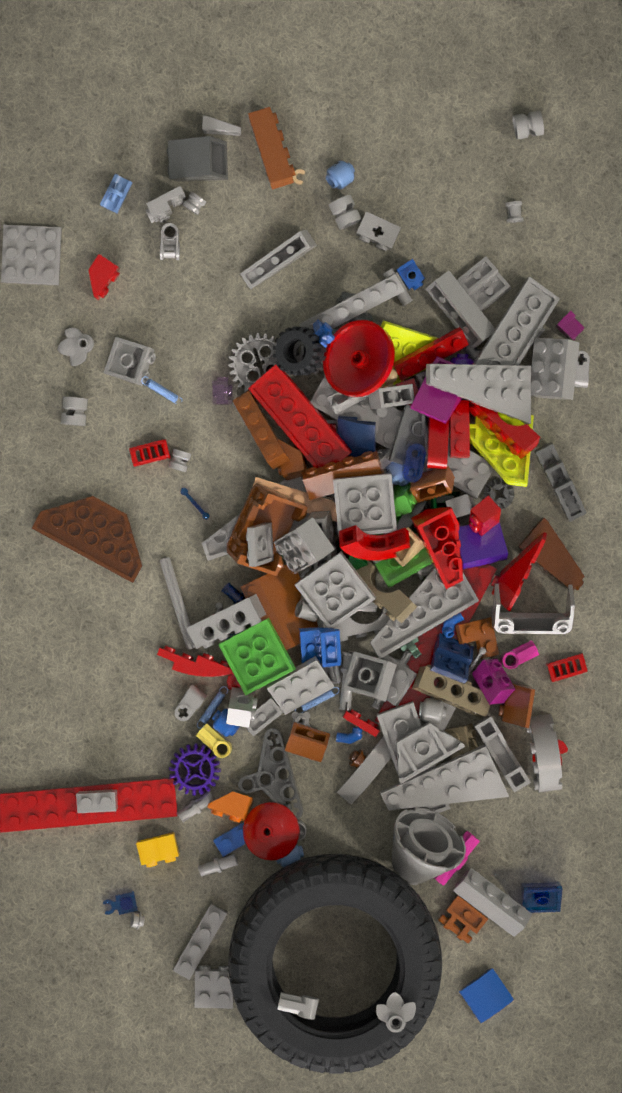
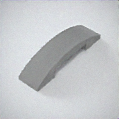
[336,736,391,805]

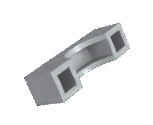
[334,607,390,642]
[473,715,531,793]

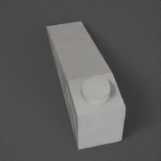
[240,230,317,290]

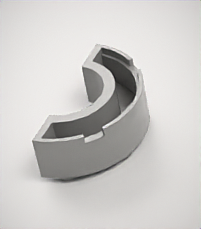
[526,714,563,793]

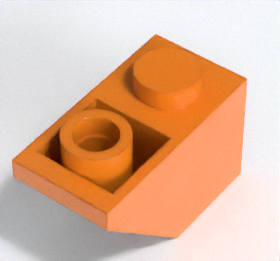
[207,792,253,823]

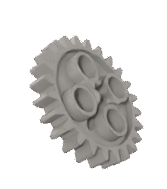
[228,333,287,395]

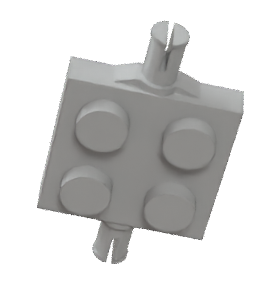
[371,650,417,710]

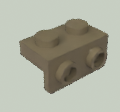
[444,723,478,759]

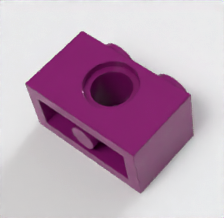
[472,659,515,704]

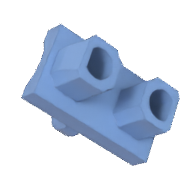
[100,174,132,214]

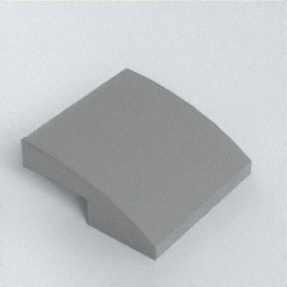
[457,256,511,312]

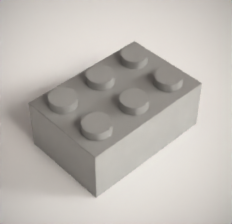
[531,338,580,400]

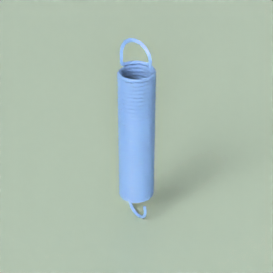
[141,376,182,404]
[197,686,228,729]
[295,687,340,713]

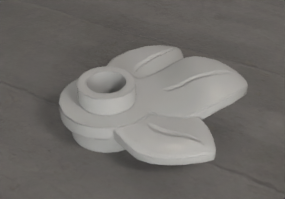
[57,328,94,366]
[376,992,416,1032]

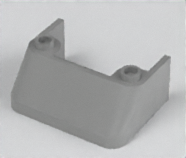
[492,584,575,634]

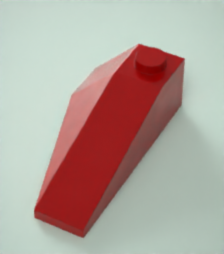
[411,507,463,589]
[491,532,547,611]

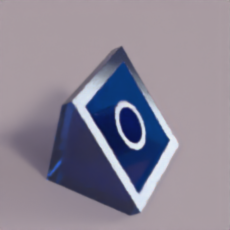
[521,882,563,913]

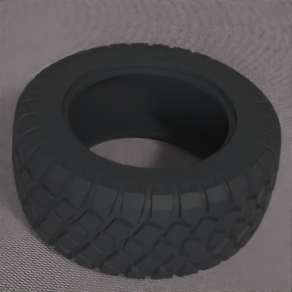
[228,854,442,1074]

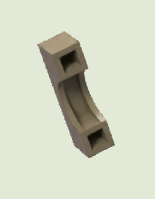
[356,560,417,624]

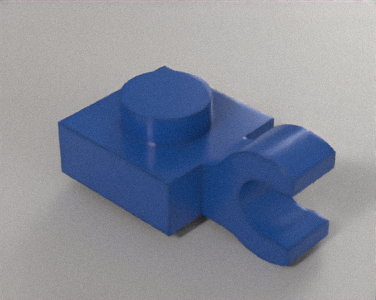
[313,320,335,348]

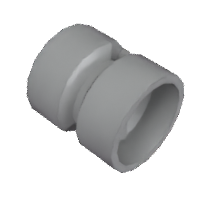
[513,110,544,140]
[328,195,362,230]
[61,397,88,426]

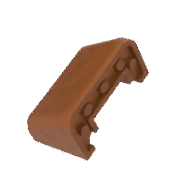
[226,483,308,576]

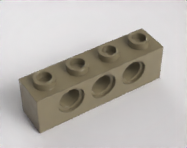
[412,664,491,718]

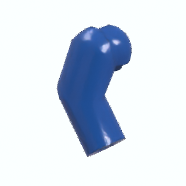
[442,612,464,638]

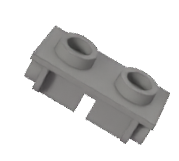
[327,392,368,414]

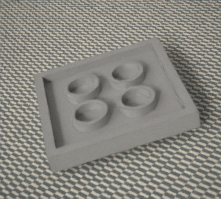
[1,225,62,285]
[333,473,397,534]
[295,551,376,628]

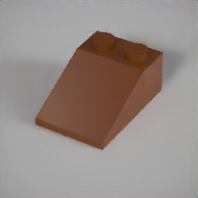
[498,683,535,728]

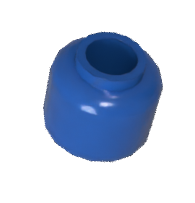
[212,708,240,737]

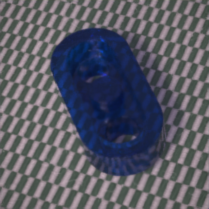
[402,444,426,482]

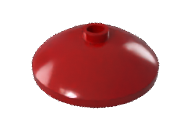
[243,802,300,861]

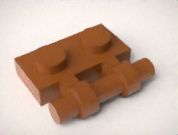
[438,895,488,943]

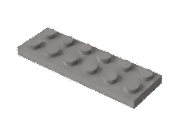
[473,277,560,366]
[377,701,450,813]

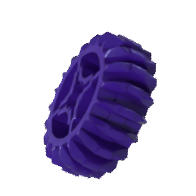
[169,743,221,796]

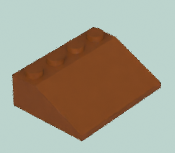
[240,564,319,650]

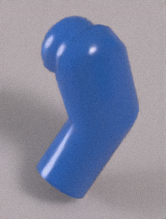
[336,727,363,744]

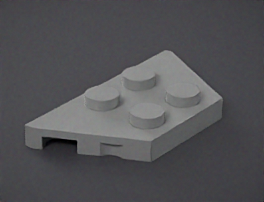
[396,722,465,784]

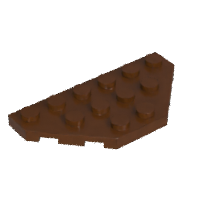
[32,496,142,583]

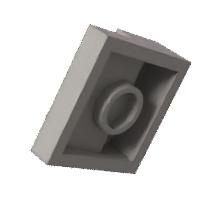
[145,186,186,223]
[104,337,156,386]
[195,965,233,1009]

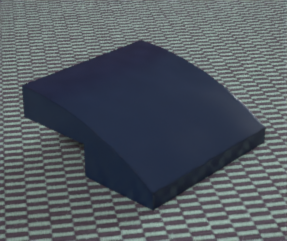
[338,416,376,457]
[430,633,474,684]

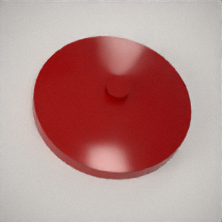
[323,320,395,397]

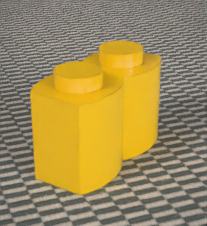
[136,832,180,867]

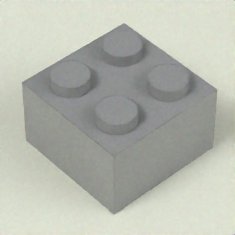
[343,652,397,702]

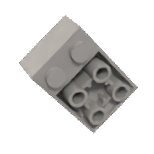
[273,517,335,574]

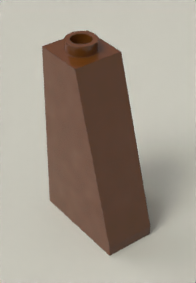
[518,518,585,590]

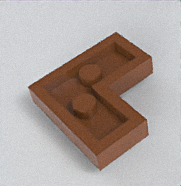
[455,617,499,659]

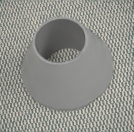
[392,807,466,884]

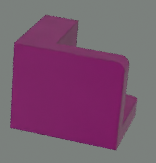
[556,311,584,341]

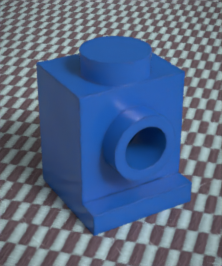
[396,259,425,291]

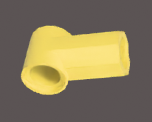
[196,723,232,758]

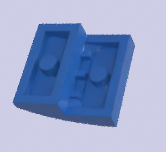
[299,628,341,668]
[459,968,514,1023]

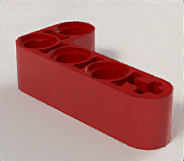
[427,417,449,469]

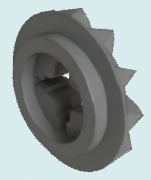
[484,479,514,509]

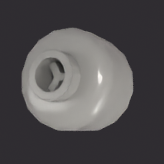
[419,698,447,724]

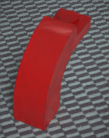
[339,525,410,560]

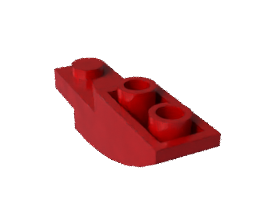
[157,645,233,677]

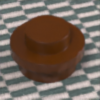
[349,749,366,768]

